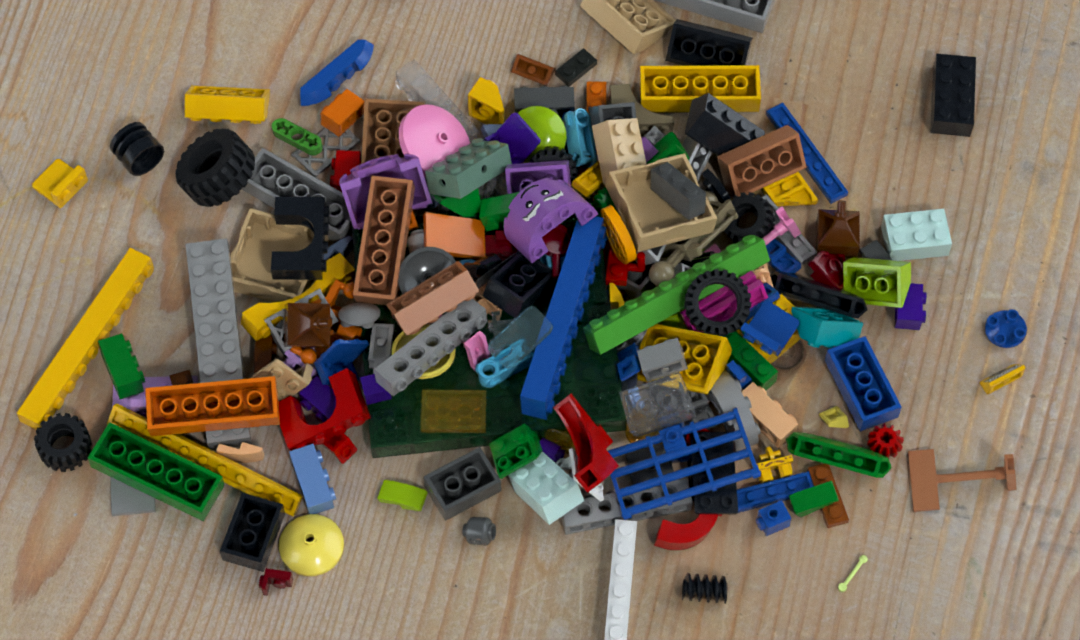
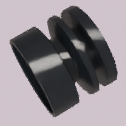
[110,122,165,176]

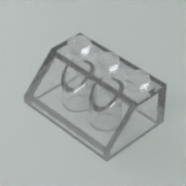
[619,372,697,437]

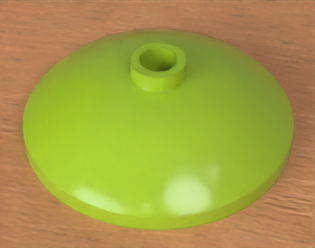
[518,106,567,163]

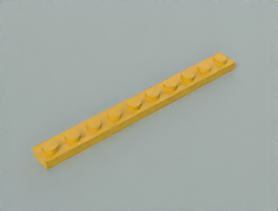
[107,404,303,516]

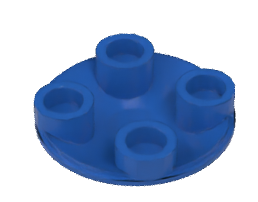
[985,309,1027,348]

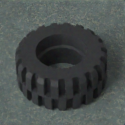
[175,128,255,207]

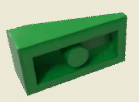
[789,481,839,517]

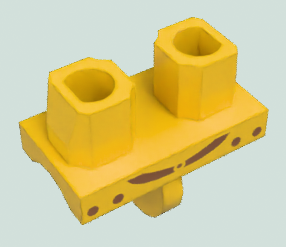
[757,446,793,483]

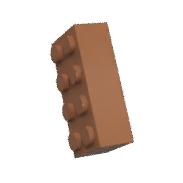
[717,125,807,197]
[386,261,479,336]

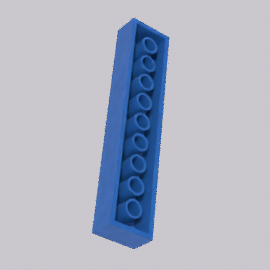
[520,216,607,420]

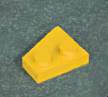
[763,172,818,206]

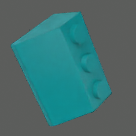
[791,307,863,348]

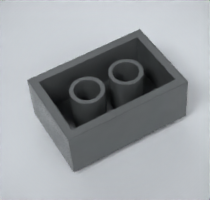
[424,447,502,521]

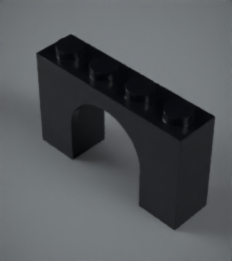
[271,197,330,280]

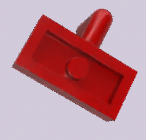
[606,247,645,286]

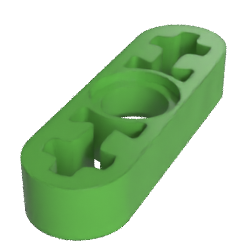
[271,118,323,155]

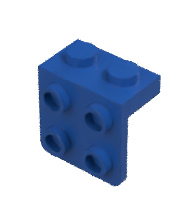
[740,301,800,357]
[314,339,369,385]

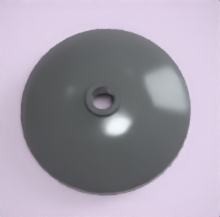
[398,247,456,294]

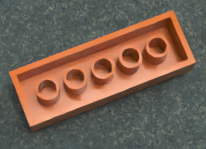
[145,376,280,436]

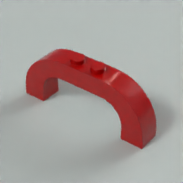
[654,429,722,550]

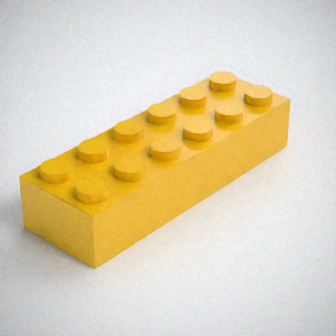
[639,65,761,112]

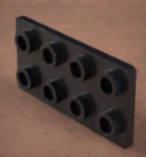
[687,432,738,515]

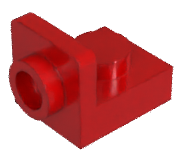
[322,434,357,464]

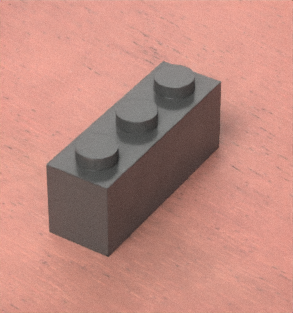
[514,86,575,118]
[650,162,706,220]

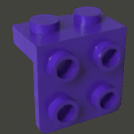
[484,112,541,164]

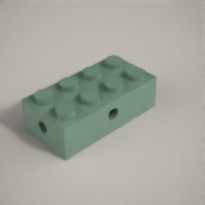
[425,138,512,199]

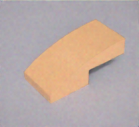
[216,442,264,463]

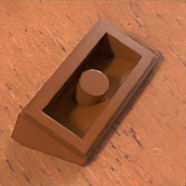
[511,54,556,86]

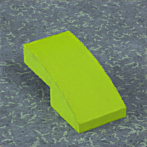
[377,480,428,511]

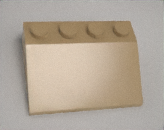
[580,0,676,54]

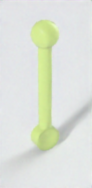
[838,555,868,592]

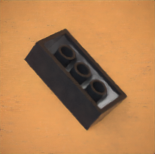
[665,19,753,66]
[685,93,765,156]

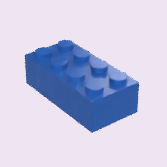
[825,336,902,432]

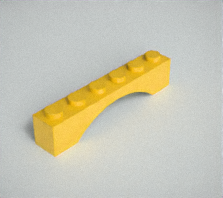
[241,253,355,341]

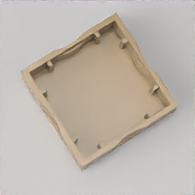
[606,153,717,252]
[230,208,329,302]

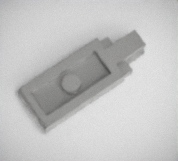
[368,323,394,374]

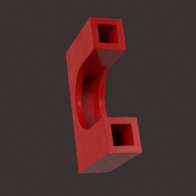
[278,368,371,451]

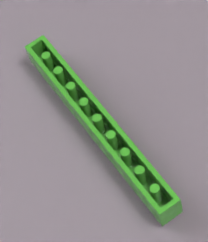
[583,235,770,355]

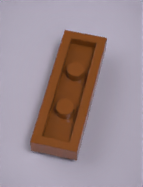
[807,463,849,528]

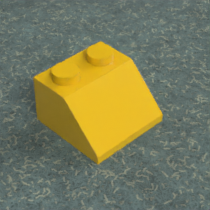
[468,77,504,124]

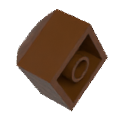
[816,200,860,258]
[284,303,332,348]

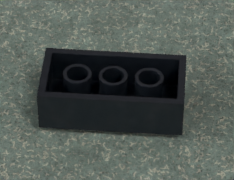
[930,54,976,137]

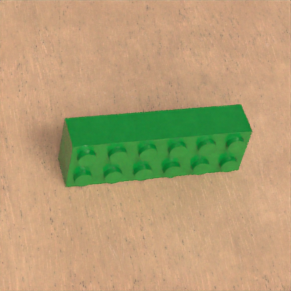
[88,422,225,522]

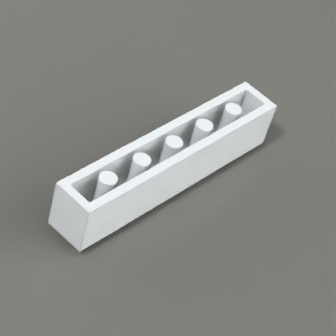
[604,519,637,640]

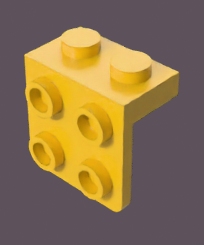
[32,159,88,209]

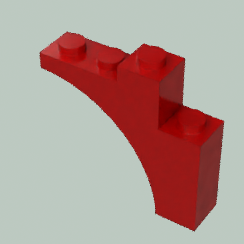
[553,394,619,493]

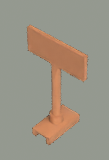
[908,449,1017,512]

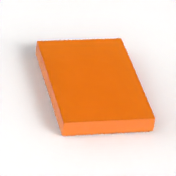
[423,212,486,260]

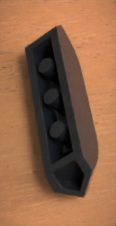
[770,270,868,319]

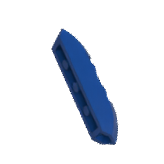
[300,40,374,106]

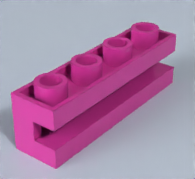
[680,271,768,333]

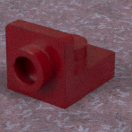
[259,568,293,596]

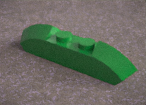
[786,432,892,478]

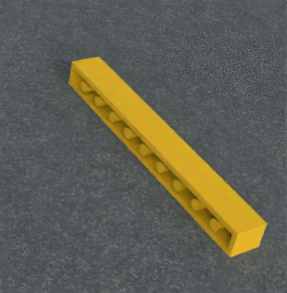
[16,248,154,430]

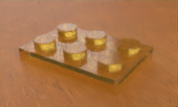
[421,390,486,433]

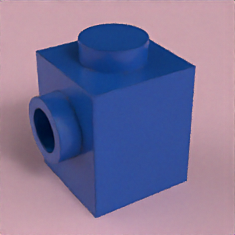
[756,500,792,536]

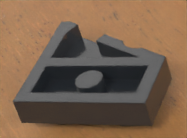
[702,169,731,204]

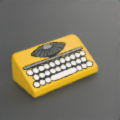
[979,364,1026,394]

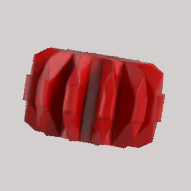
[867,423,904,458]

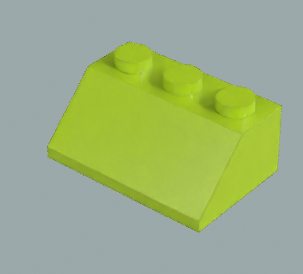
[843,257,911,308]

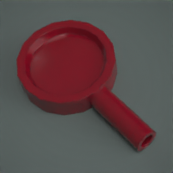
[542,224,572,279]

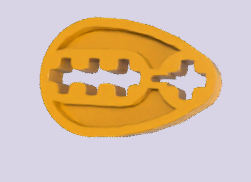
[600,205,637,264]

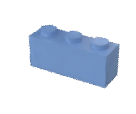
[289,444,336,514]

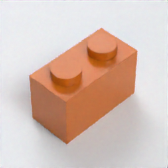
[320,89,365,137]

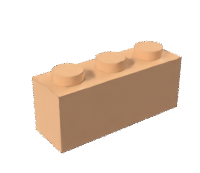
[742,382,798,449]

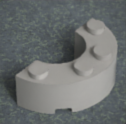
[705,370,761,452]

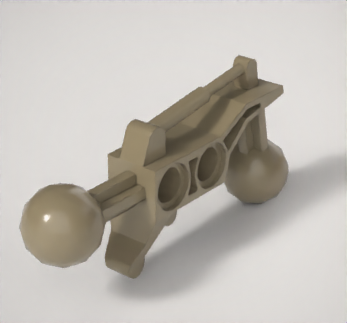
[649,191,739,286]

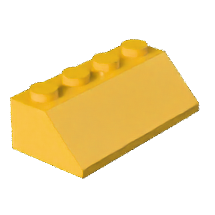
[185,85,270,124]

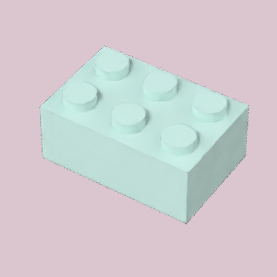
[881,209,952,261]
[508,452,584,525]

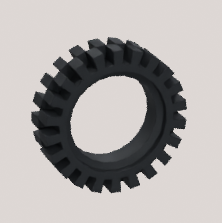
[684,269,751,336]

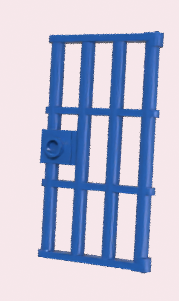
[606,407,761,520]

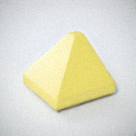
[819,406,849,428]

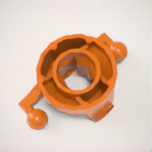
[290,279,362,365]

